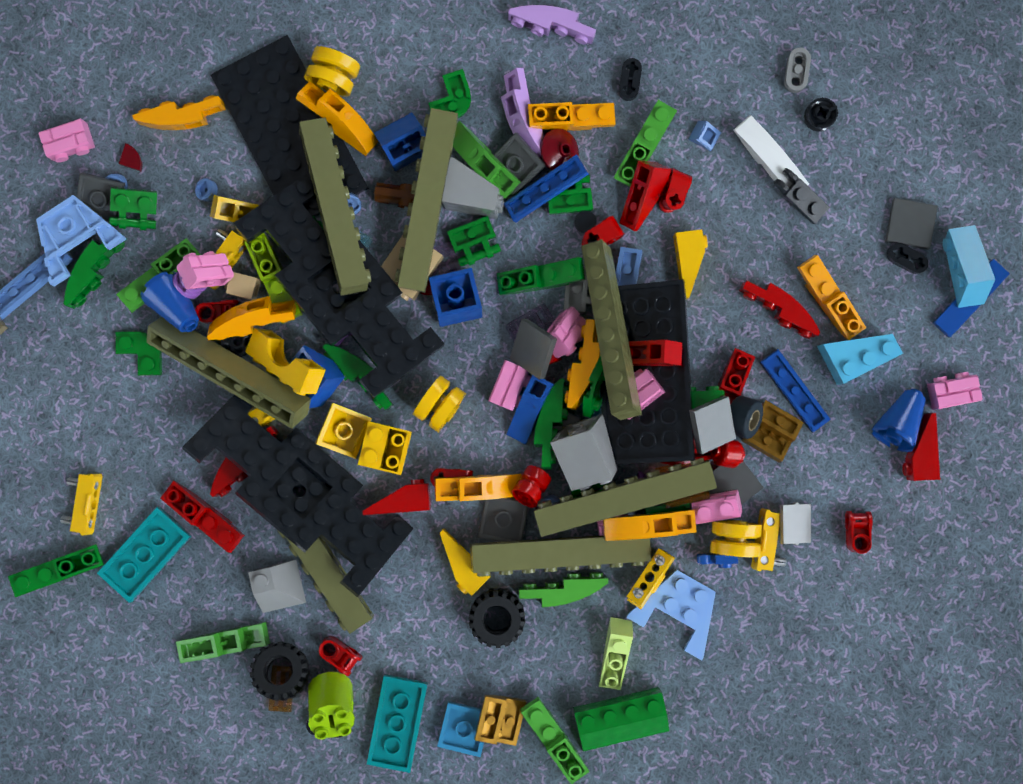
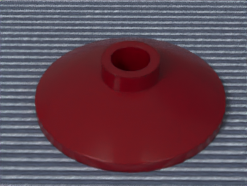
[540,129,579,170]

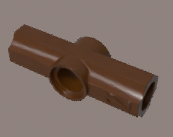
[374,182,415,208]

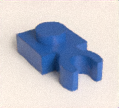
[697,553,738,568]

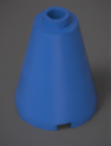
[140,271,199,332]
[871,389,926,452]

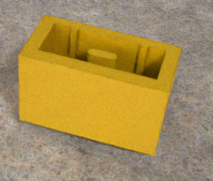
[358,421,412,475]

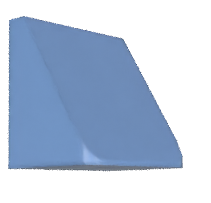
[688,121,721,151]

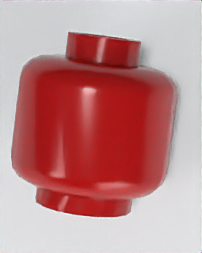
[710,440,745,468]

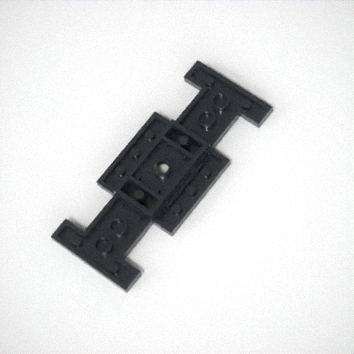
[233,175,445,399]
[182,395,414,597]

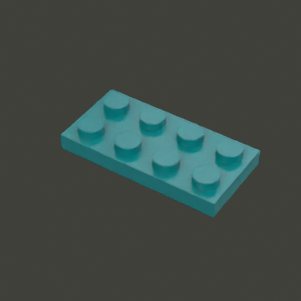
[97,507,192,603]
[366,674,428,773]

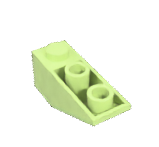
[599,617,633,690]

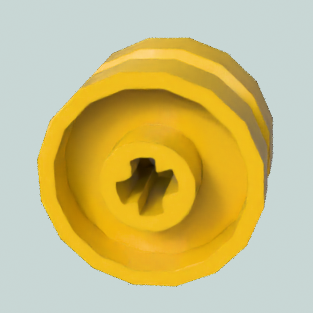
[304,46,360,97]
[413,375,466,433]
[710,520,762,557]

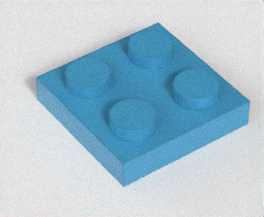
[437,701,484,757]

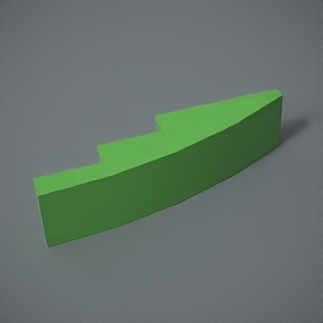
[176,622,270,663]

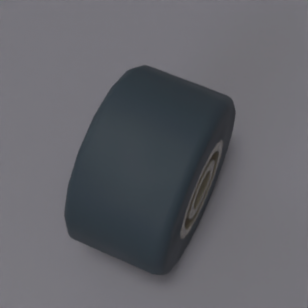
[730,396,763,439]

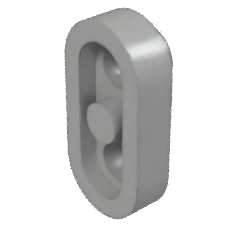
[784,48,811,93]

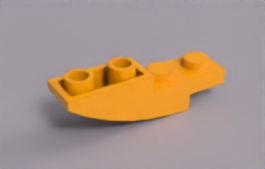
[296,81,378,156]
[132,95,226,130]
[528,102,616,131]
[797,255,866,340]
[207,296,296,340]
[565,319,601,410]
[435,473,522,501]
[603,509,697,541]

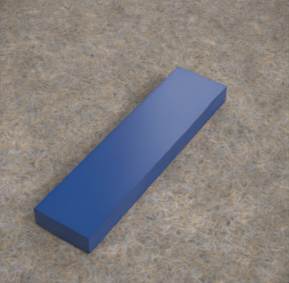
[504,154,589,223]
[932,259,1010,338]
[760,349,831,433]

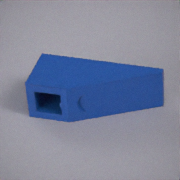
[506,375,554,445]

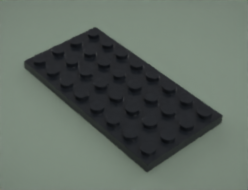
[211,35,369,217]
[600,279,695,465]

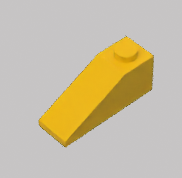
[210,195,259,222]
[673,229,708,300]
[440,528,491,596]

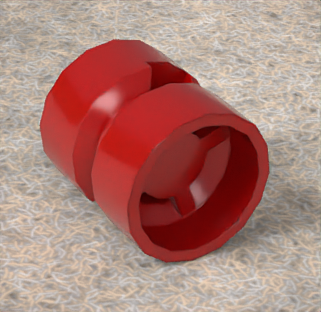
[511,465,551,508]

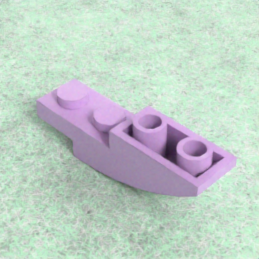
[508,5,596,45]
[501,68,543,158]

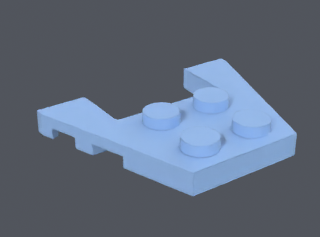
[36,195,126,286]
[626,569,716,660]

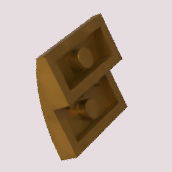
[742,400,804,463]
[474,695,527,746]

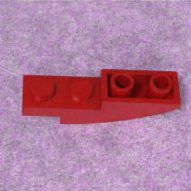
[739,281,820,339]
[717,348,755,405]
[210,426,279,497]
[160,481,245,553]

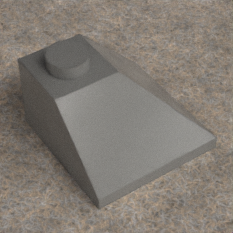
[248,559,306,613]

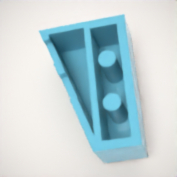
[943,225,995,308]
[817,334,903,385]

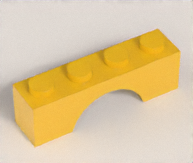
[245,328,326,396]

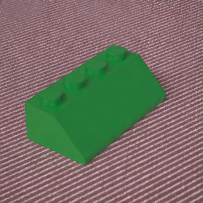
[573,687,669,752]

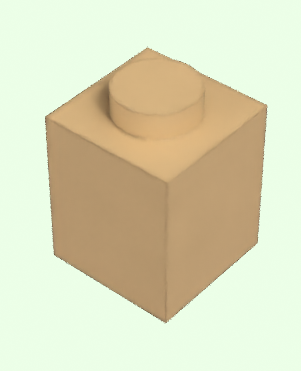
[224,272,261,300]

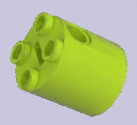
[308,672,355,740]

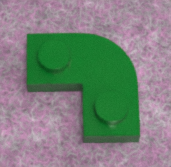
[428,69,471,118]
[116,332,162,376]
[583,356,605,418]

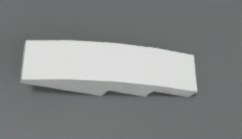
[733,115,809,187]

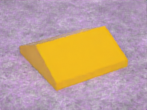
[315,403,372,459]

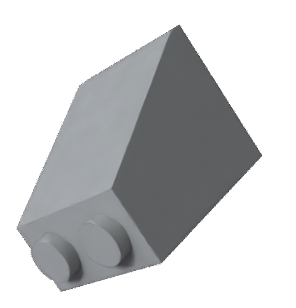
[442,157,504,219]
[550,414,617,491]

